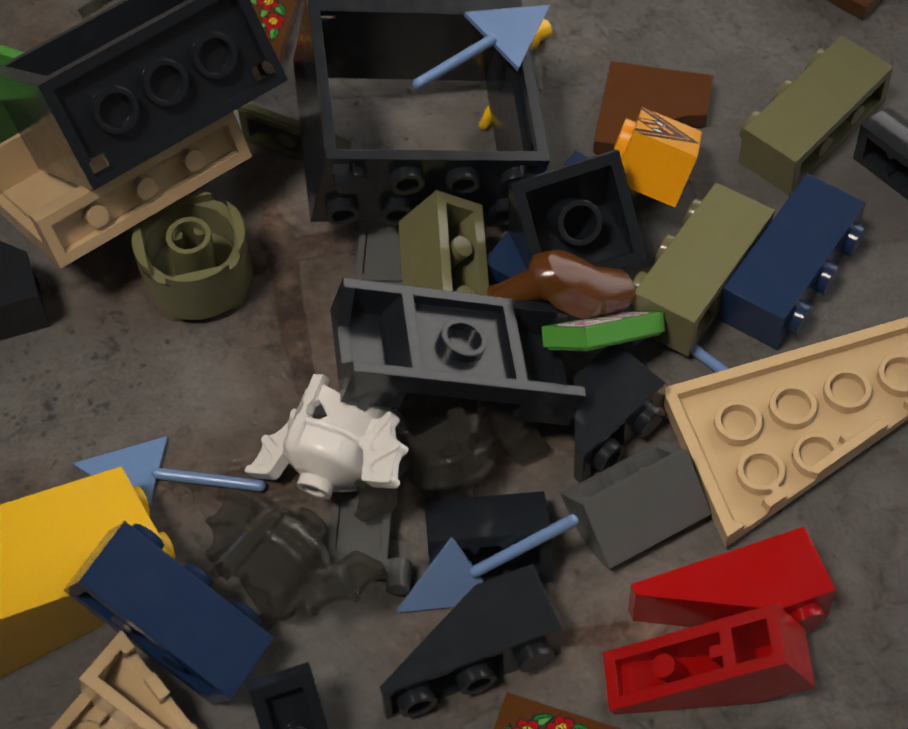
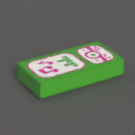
[542,311,665,351]

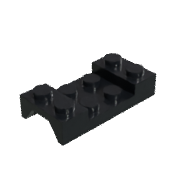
[330,278,586,425]

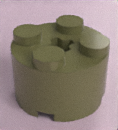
[132,190,253,322]

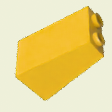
[0,466,176,678]

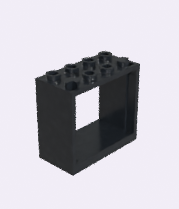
[0,0,288,191]
[293,0,550,225]

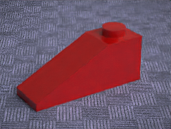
[628,527,836,632]
[603,603,815,715]

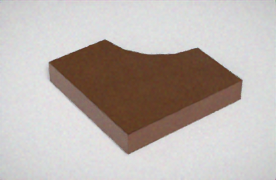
[593,61,714,154]

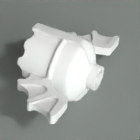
[245,374,409,499]

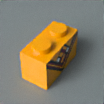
[614,107,702,207]

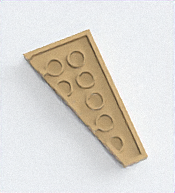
[663,317,908,548]

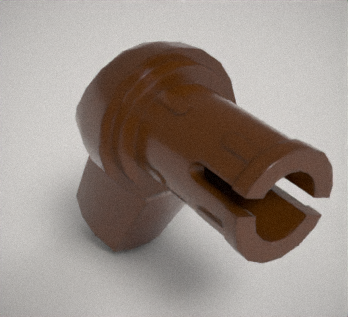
[487,250,635,320]

